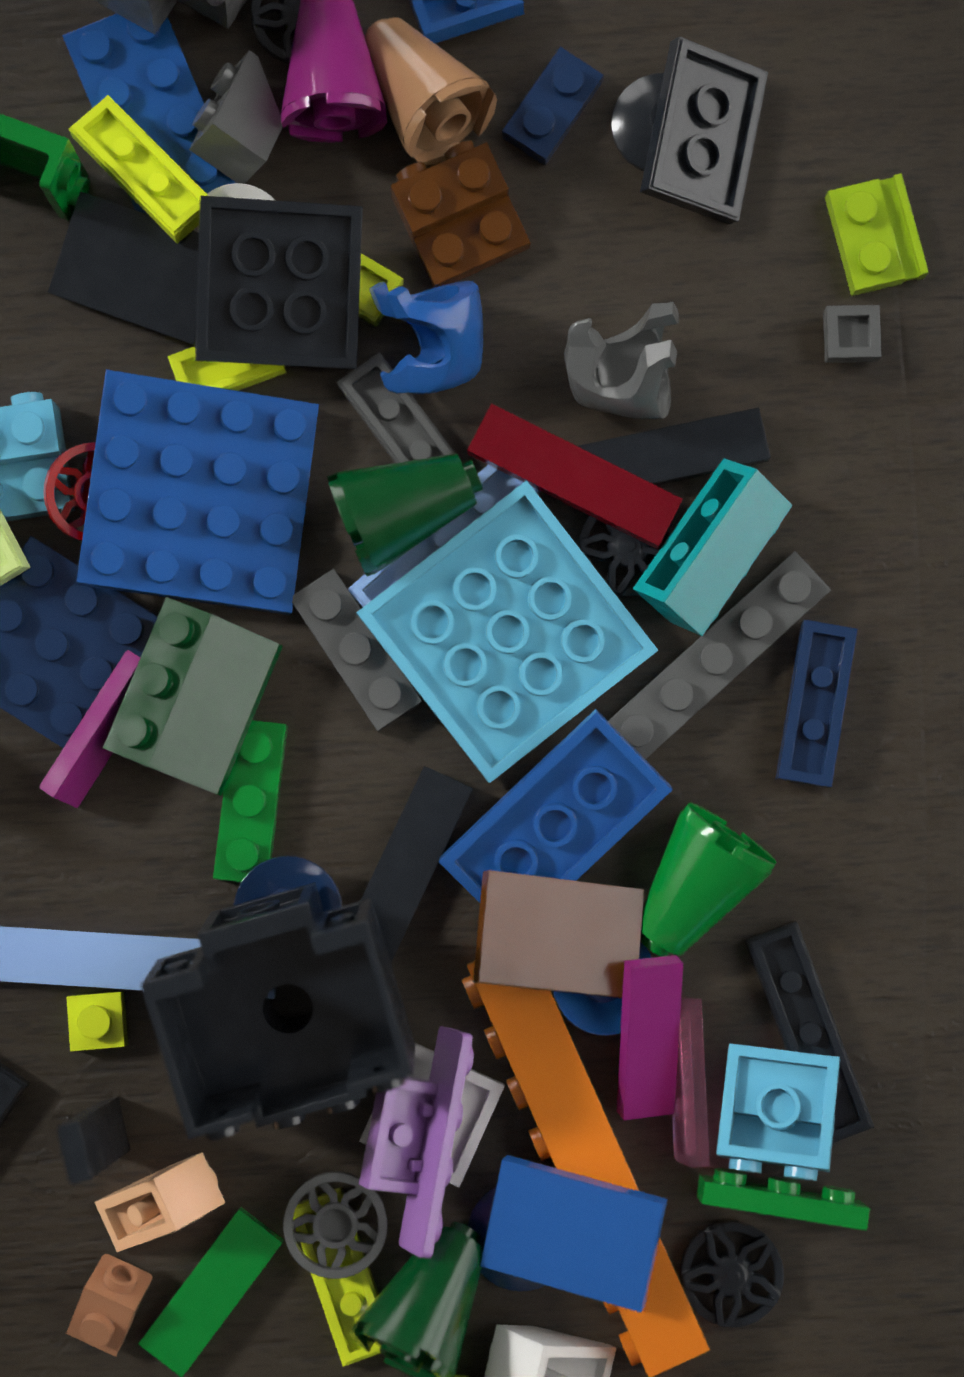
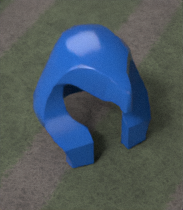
[369,281,483,395]

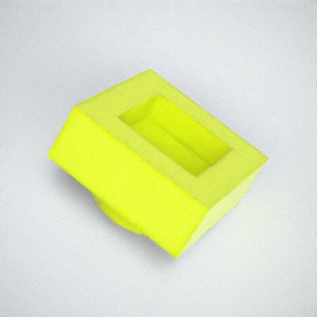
[66,991,128,1051]

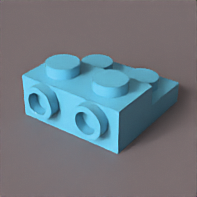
[0,392,75,521]
[717,1043,840,1181]

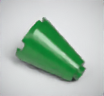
[640,802,777,957]

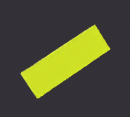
[69,95,208,244]
[293,1187,381,1367]

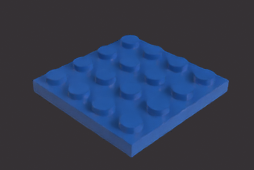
[76,369,319,615]

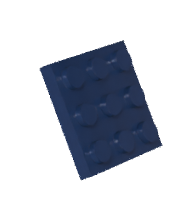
[0,536,158,748]

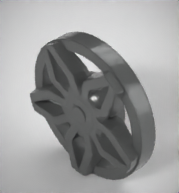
[283,1171,388,1279]

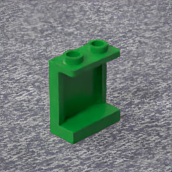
[0,114,90,221]

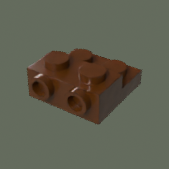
[391,141,531,288]

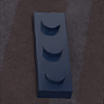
[775,620,858,788]

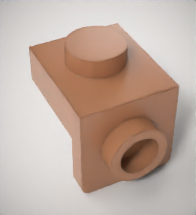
[66,1254,153,1357]

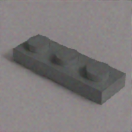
[292,569,422,732]

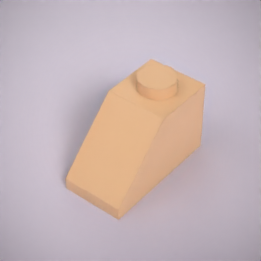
[94,1152,226,1252]

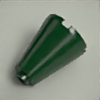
[327,453,483,577]
[350,1221,484,1377]

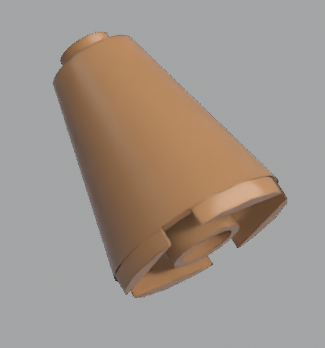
[365,17,497,165]

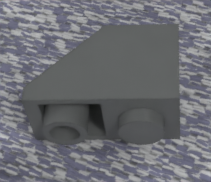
[189,50,283,184]

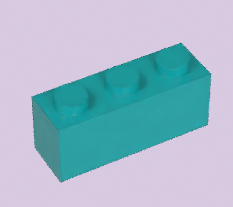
[633,458,793,636]

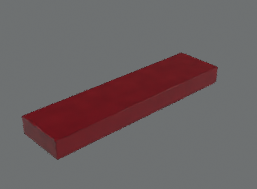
[467,403,683,549]

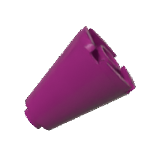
[281,0,388,143]

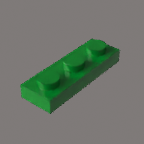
[213,720,288,882]
[696,1168,870,1231]

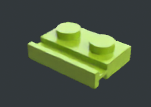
[825,173,929,296]

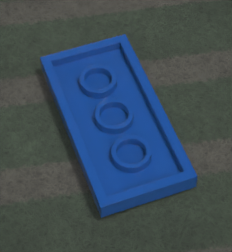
[62,13,236,214]
[439,709,672,903]

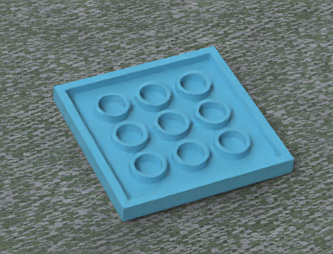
[356,480,658,783]

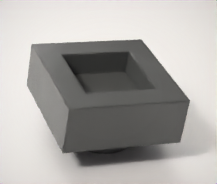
[823,305,882,363]

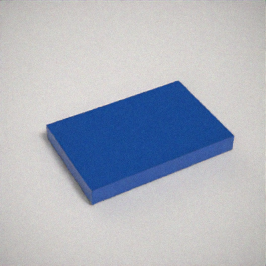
[481,1155,667,1313]

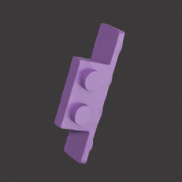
[359,1026,474,1258]

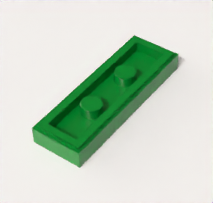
[138,1207,284,1377]

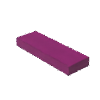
[39,650,140,808]
[617,955,683,1120]

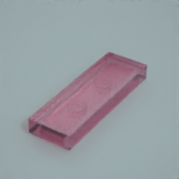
[672,996,710,1168]

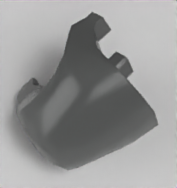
[564,302,679,420]

